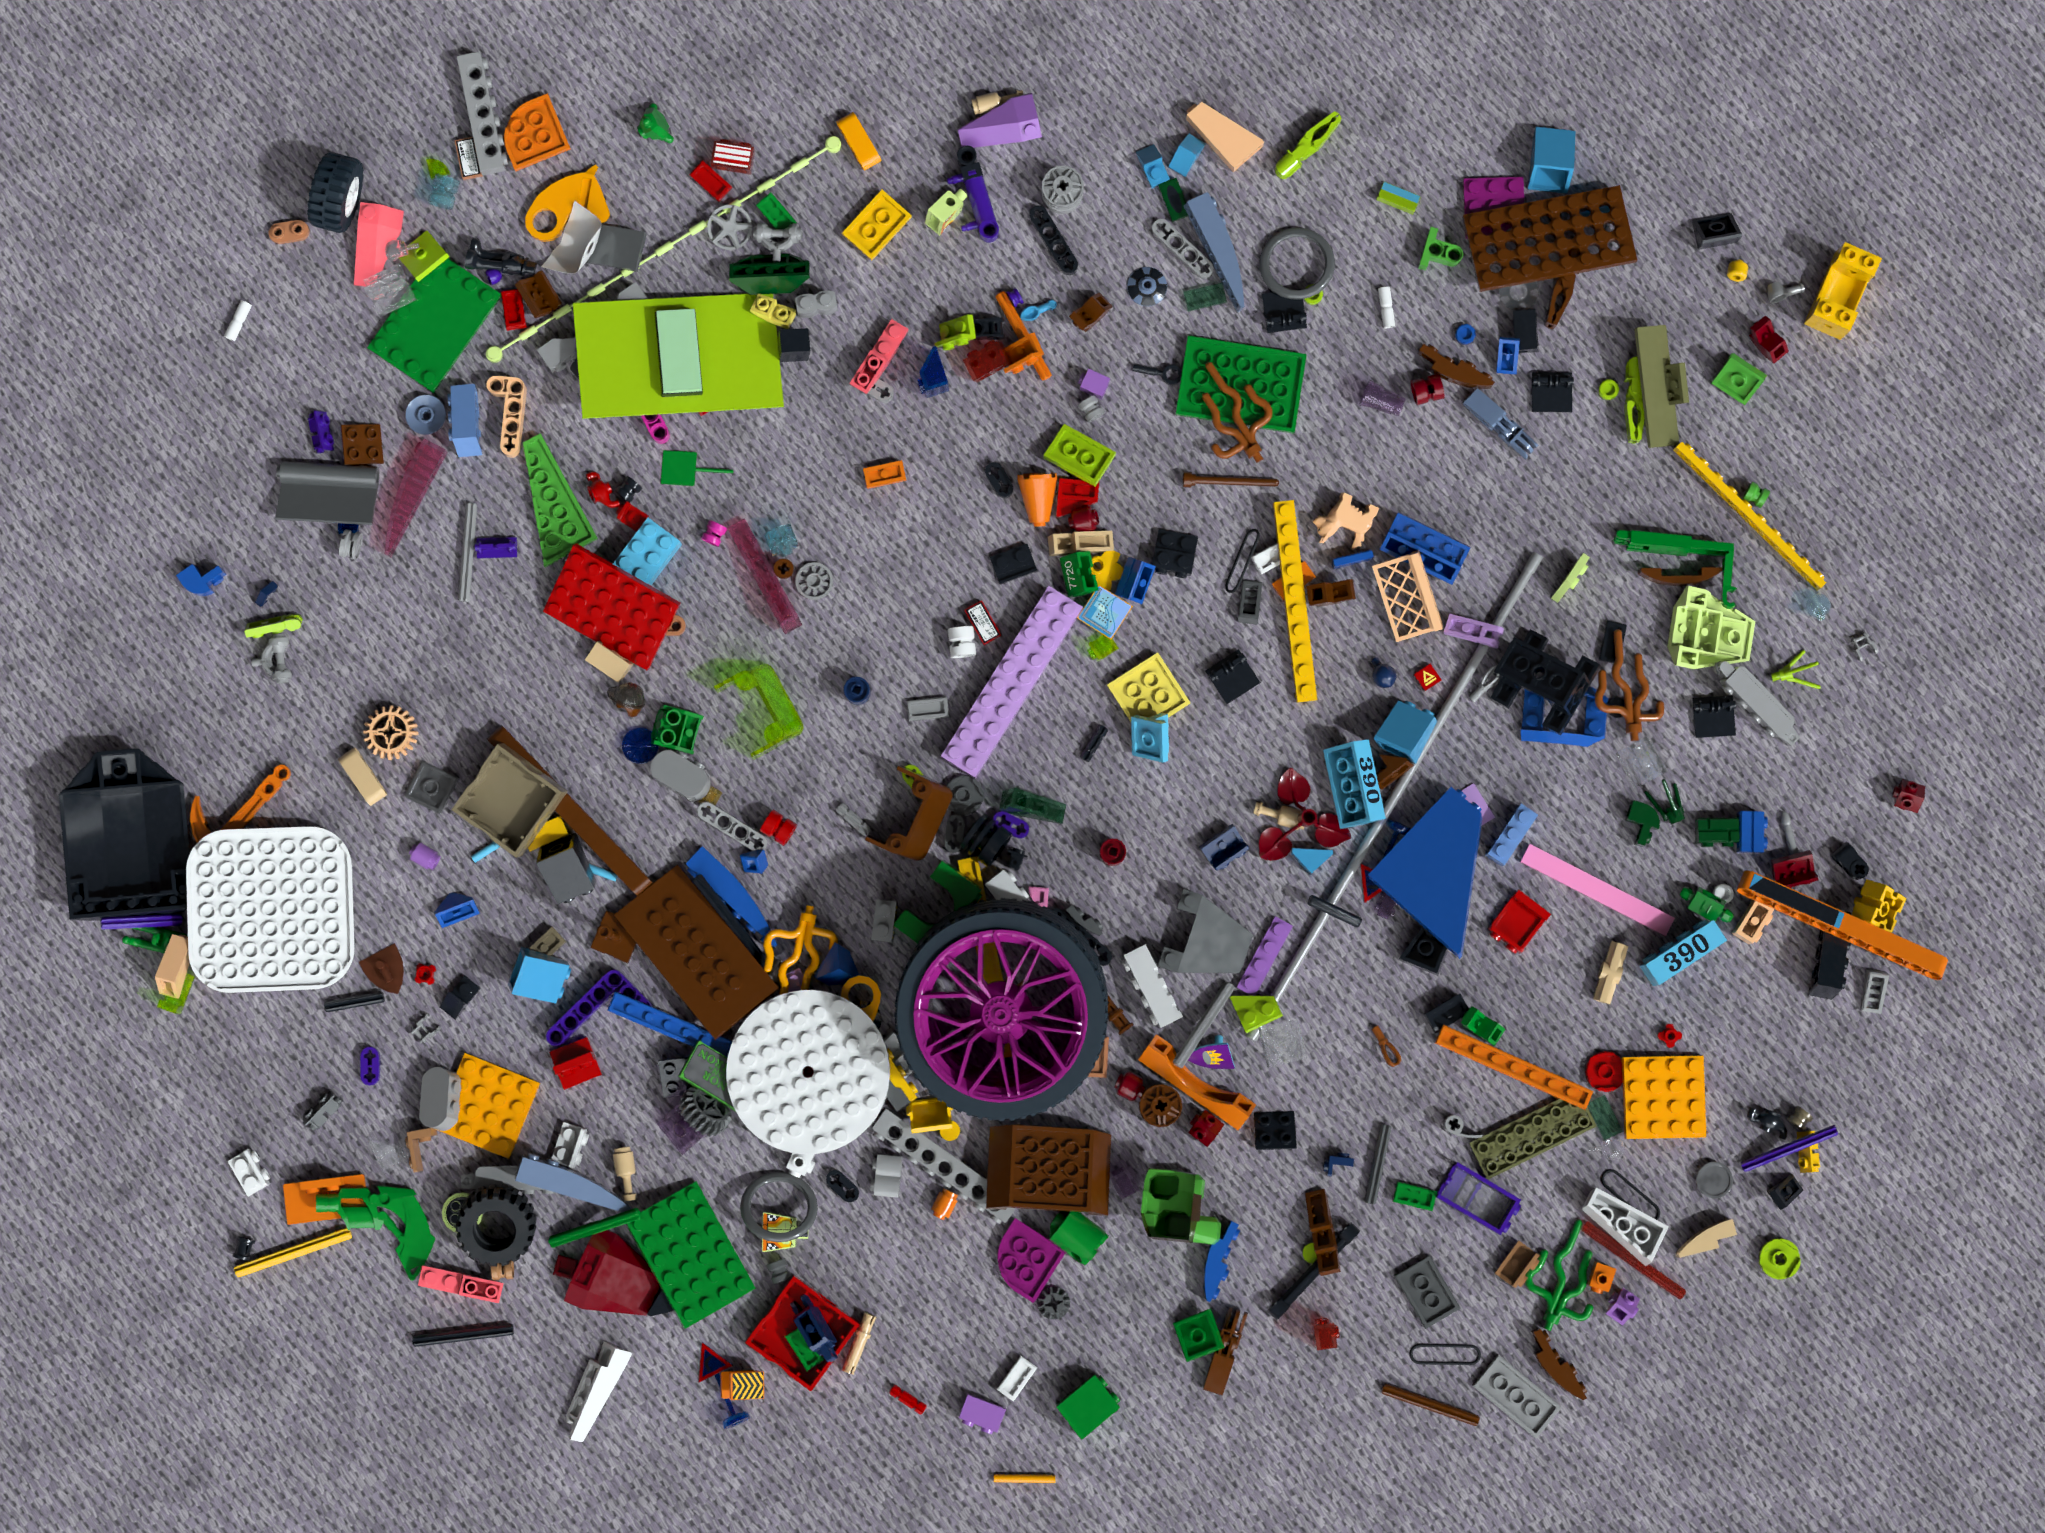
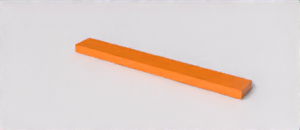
[1435,1025,1594,1110]

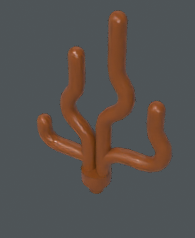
[1202,362,1272,463]
[1595,629,1665,741]

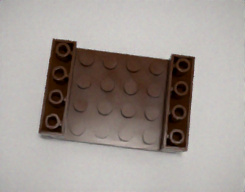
[986,1125,1111,1216]

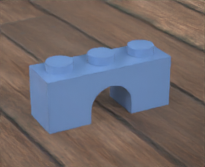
[1485,803,1538,866]

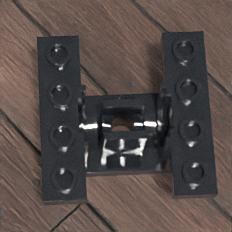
[1490,629,1601,736]

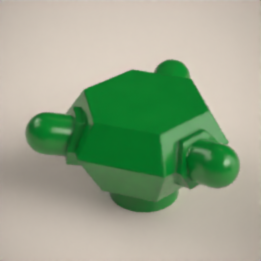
[637,103,674,144]

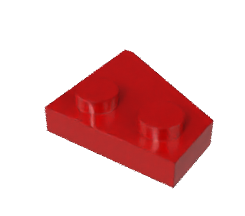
[1056,478,1099,518]

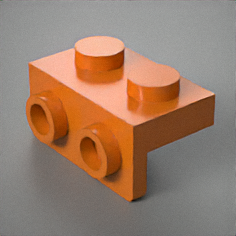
[1001,333,1044,374]

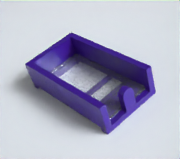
[1436,1162,1522,1235]

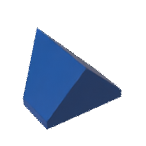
[814,942,859,986]

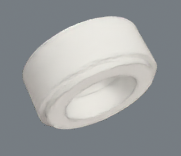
[1712,884,1734,904]

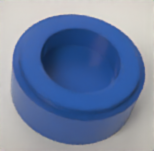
[1455,324,1476,345]

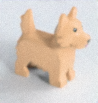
[1313,492,1379,550]

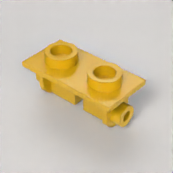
[1796,1131,1820,1173]

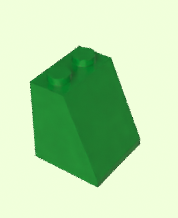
[1056,1374,1120,1440]

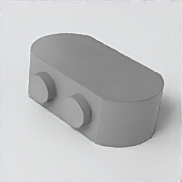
[651,750,711,802]
[419,1067,461,1131]

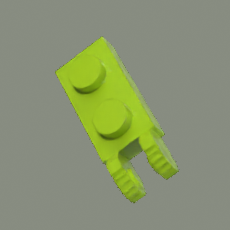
[244,613,303,638]

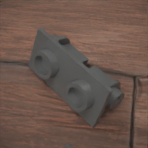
[303,1090,343,1131]

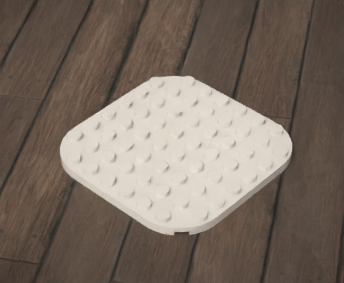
[186,827,355,993]

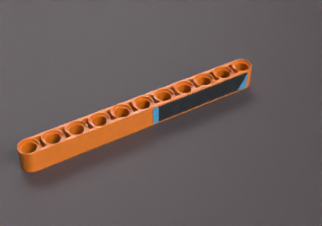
[1737,870,1948,980]

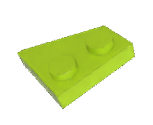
[1230,996,1283,1033]

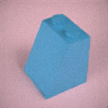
[1528,127,1576,194]
[1374,701,1437,764]
[508,947,571,1003]

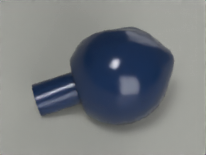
[1371,657,1397,688]

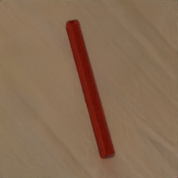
[1581,1221,1686,1300]

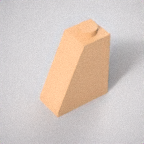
[155,934,190,999]

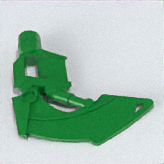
[316,1186,435,1281]

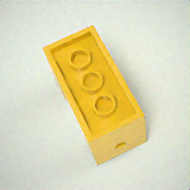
[1804,242,1882,340]

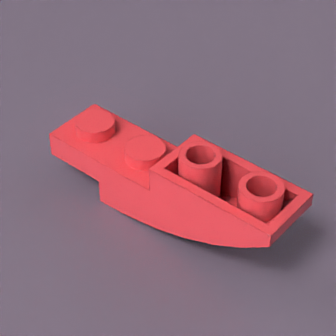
[849,319,909,394]
[417,1265,504,1303]

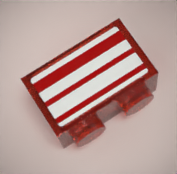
[711,139,755,175]

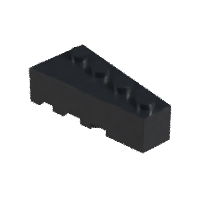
[1808,910,1852,1000]
[1399,926,1449,976]

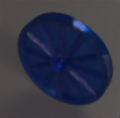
[622,728,659,764]

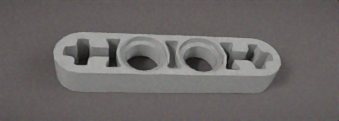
[1152,219,1214,279]
[697,801,767,851]

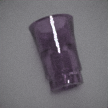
[1359,380,1406,416]

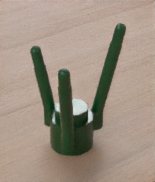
[1644,779,1685,825]

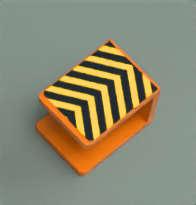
[720,1370,764,1400]

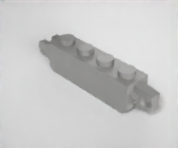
[1714,661,1800,746]
[461,1166,555,1194]

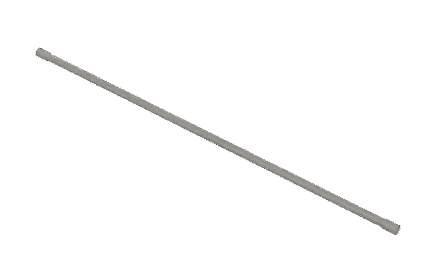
[1246,552,1543,1042]

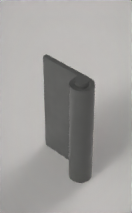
[275,461,380,525]

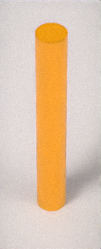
[994,1474,1055,1483]

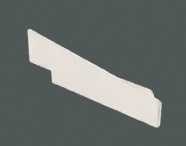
[566,1341,632,1442]

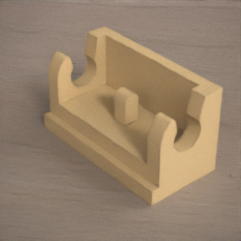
[585,641,634,682]

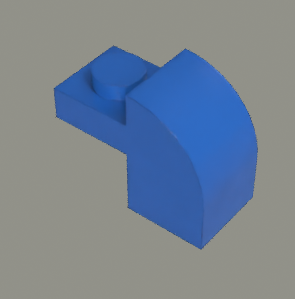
[176,564,227,596]

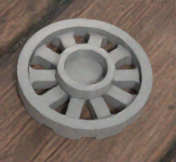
[795,562,833,600]

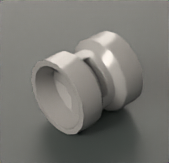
[1078,395,1105,423]

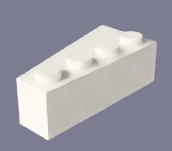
[1122,944,1183,1029]
[1582,1188,1669,1266]

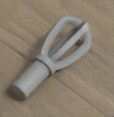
[1469,665,1500,703]

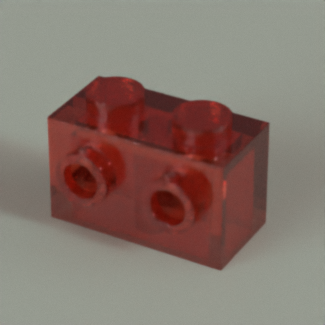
[963,340,1013,382]
[1311,1317,1340,1350]

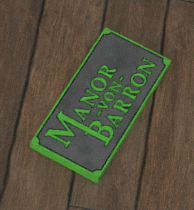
[678,1041,736,1112]

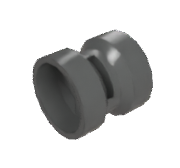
[766,1258,792,1284]

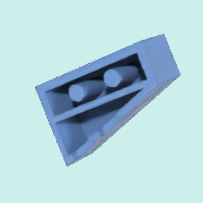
[448,384,482,457]

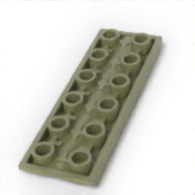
[1469,1099,1597,1180]

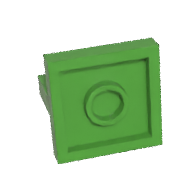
[1712,353,1767,405]

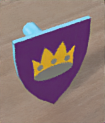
[1188,1035,1235,1069]

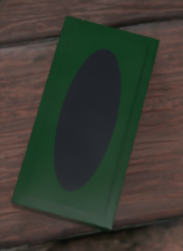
[1158,178,1188,222]

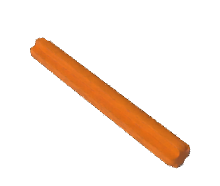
[995,291,1052,381]

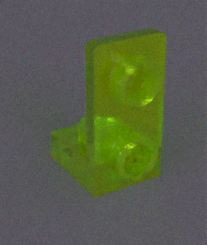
[157,973,195,1014]

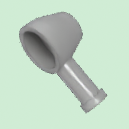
[1767,282,1805,304]

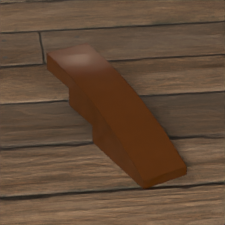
[1305,1189,1341,1276]

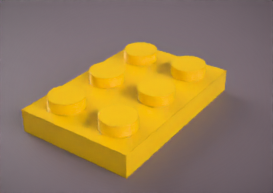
[842,190,912,261]

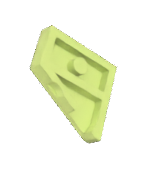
[1551,553,1590,603]

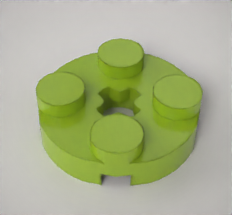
[1758,1239,1801,1279]

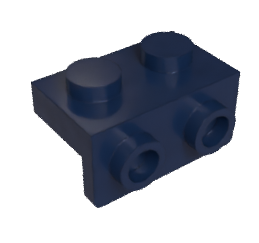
[1199,824,1249,871]

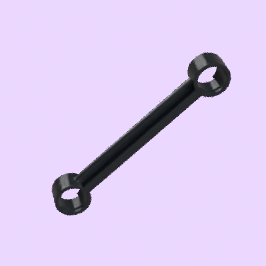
[1268,1222,1360,1320]

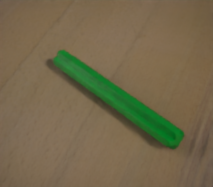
[548,1208,641,1248]

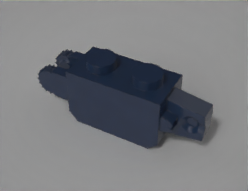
[790,1294,838,1362]

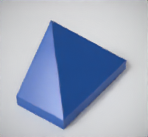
[1496,337,1520,375]
[434,892,480,928]

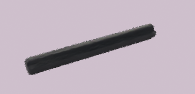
[412,1324,514,1347]

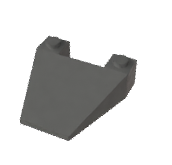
[1157,889,1253,973]

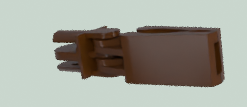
[1544,249,1579,329]
[1203,1307,1248,1396]

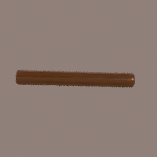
[1381,1383,1480,1426]

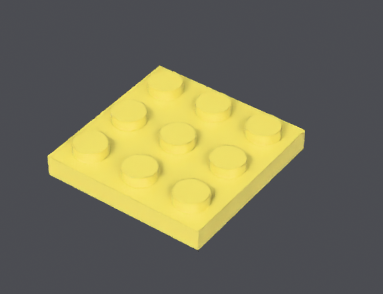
[1107,653,1191,722]

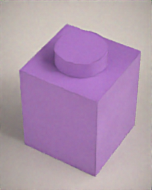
[1078,369,1110,400]

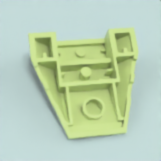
[1667,586,1755,669]

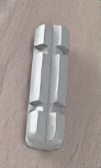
[836,803,870,836]

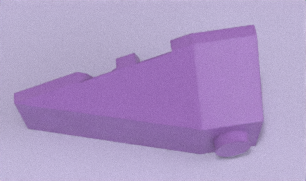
[958,93,1042,148]

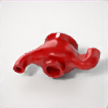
[585,471,620,508]

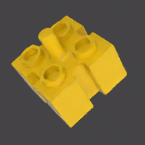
[1852,879,1907,933]

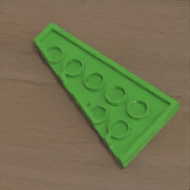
[523,433,598,568]

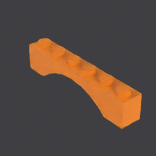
[1138,1034,1256,1130]

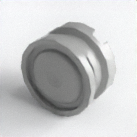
[339,529,363,560]

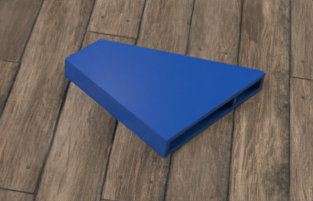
[1368,787,1482,959]

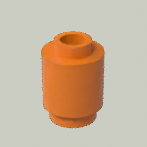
[931,1188,958,1220]

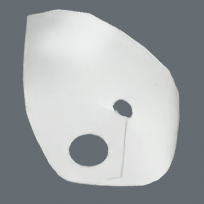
[541,201,601,274]

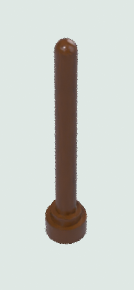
[1183,471,1279,488]

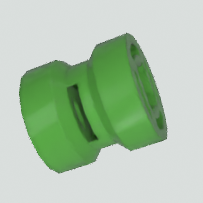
[1743,481,1770,508]

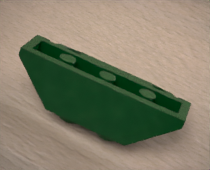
[729,254,810,295]

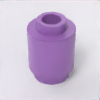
[409,842,441,870]

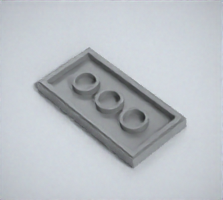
[1472,1354,1562,1439]

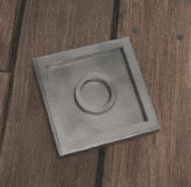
[404,761,459,814]

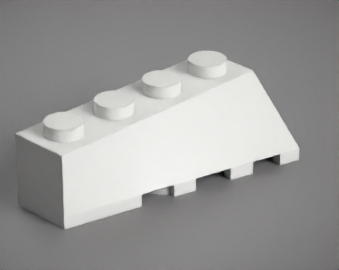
[985,870,1029,901]

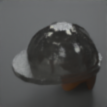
[607,682,646,717]

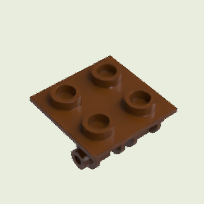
[341,424,384,466]

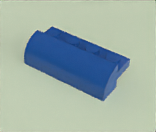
[1380,512,1471,585]

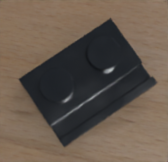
[990,544,1037,585]

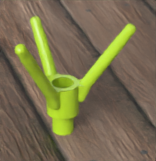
[1771,650,1821,689]

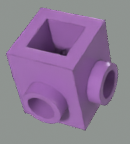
[1606,1287,1640,1326]

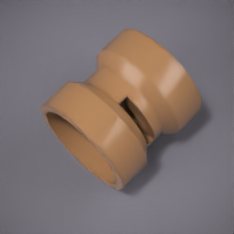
[491,1260,514,1281]

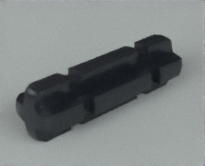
[1080,725,1108,762]

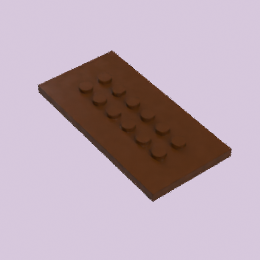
[614,865,779,1040]

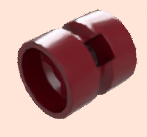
[1410,373,1445,406]
[1100,838,1126,866]

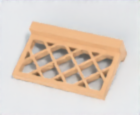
[1372,550,1443,642]

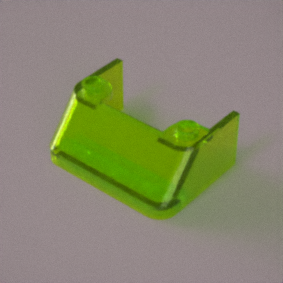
[714,664,804,760]

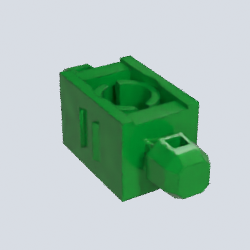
[1680,886,1734,923]

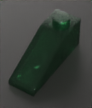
[999,788,1066,824]

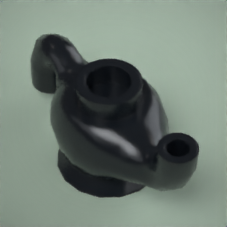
[1747,1107,1787,1140]

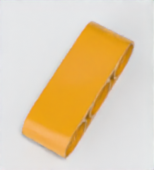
[836,112,881,171]

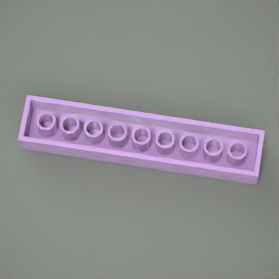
[941,586,1083,779]

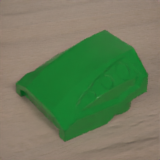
[651,705,704,755]

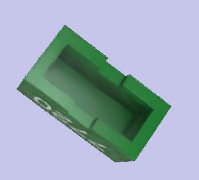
[1060,551,1098,597]

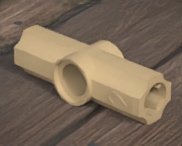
[1593,941,1628,1005]

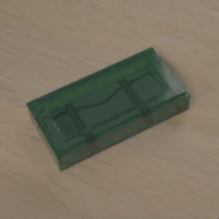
[1183,283,1227,312]
[1587,1095,1623,1140]

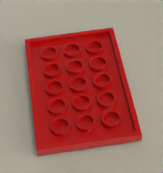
[543,543,681,670]

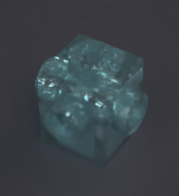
[764,524,799,557]

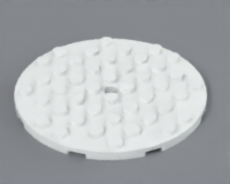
[726,990,890,1154]

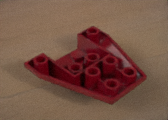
[564,1230,660,1316]

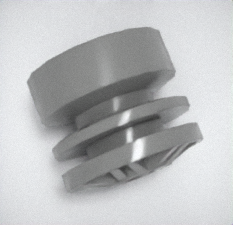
[1042,166,1083,214]

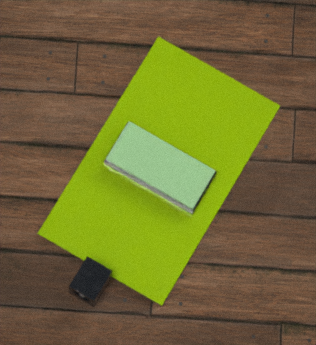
[573,294,811,419]

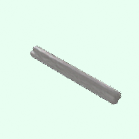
[458,503,477,602]
[1173,982,1235,1068]

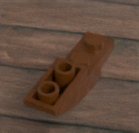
[1417,344,1495,389]
[1531,1328,1587,1400]

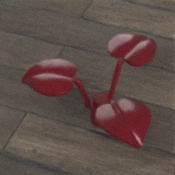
[1259,768,1351,861]

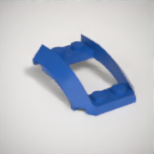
[1520,687,1608,747]

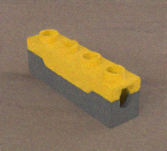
[887,1048,918,1111]

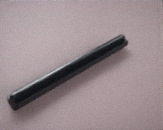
[692,874,773,973]

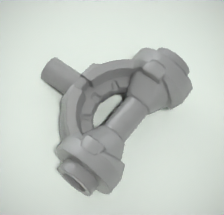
[753,223,803,263]
[251,634,292,684]

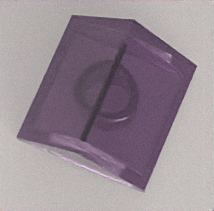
[657,1104,707,1155]

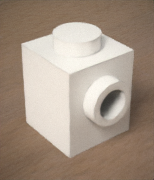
[786,1153,815,1178]

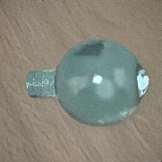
[1806,593,1831,620]

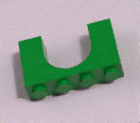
[894,860,982,944]

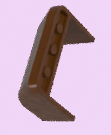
[865,765,953,861]

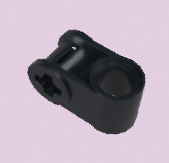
[973,317,1005,340]
[1831,842,1869,880]

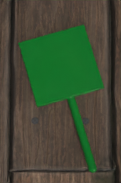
[661,450,734,486]

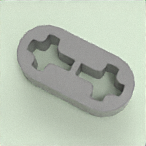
[867,379,894,403]

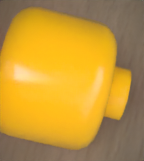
[1727,259,1748,282]

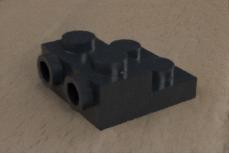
[1152,529,1198,579]

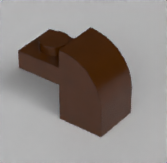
[1069,292,1113,332]
[1306,579,1356,606]

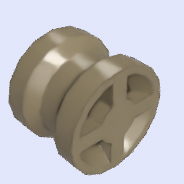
[1787,1106,1813,1131]

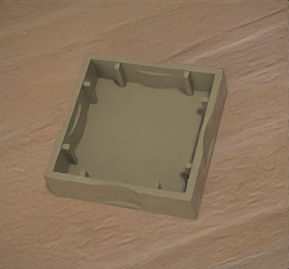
[451,743,568,858]

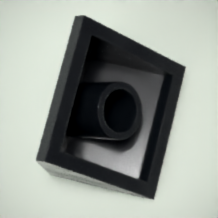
[1692,213,1742,250]

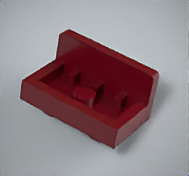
[1771,850,1818,888]

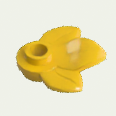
[1091,551,1124,591]

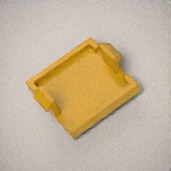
[906,1098,953,1133]

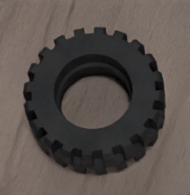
[456,1184,537,1267]

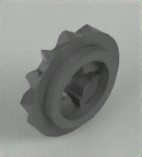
[1037,1287,1070,1320]

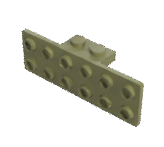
[1634,325,1689,448]

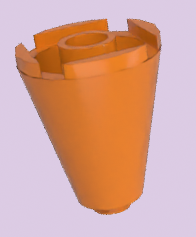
[1017,472,1057,527]

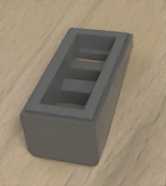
[1238,580,1263,625]

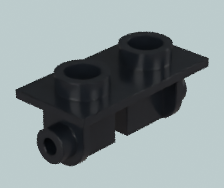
[1008,848,1028,871]

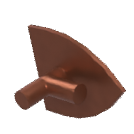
[359,943,404,994]

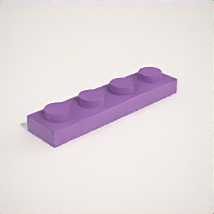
[1236,916,1293,996]

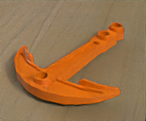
[190,765,291,843]

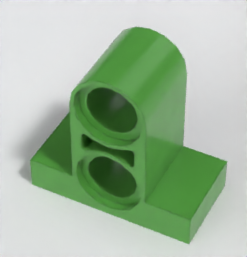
[1418,227,1463,271]

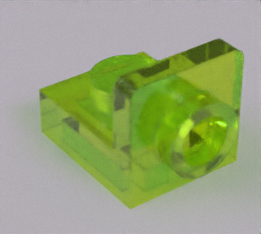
[1087,635,1119,662]

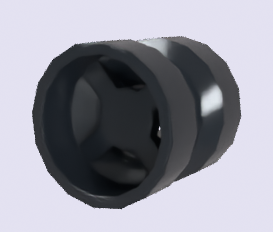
[614,475,642,503]

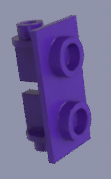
[308,411,334,454]
[475,537,517,559]

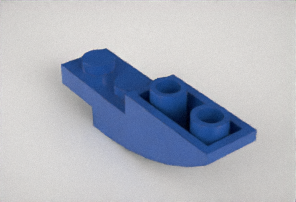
[1204,1221,1240,1302]

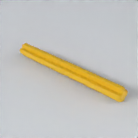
[234,1227,352,1277]

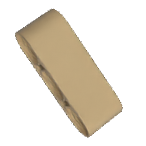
[338,747,388,806]

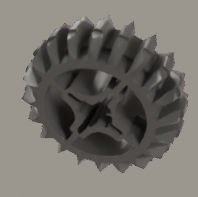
[678,1086,732,1137]

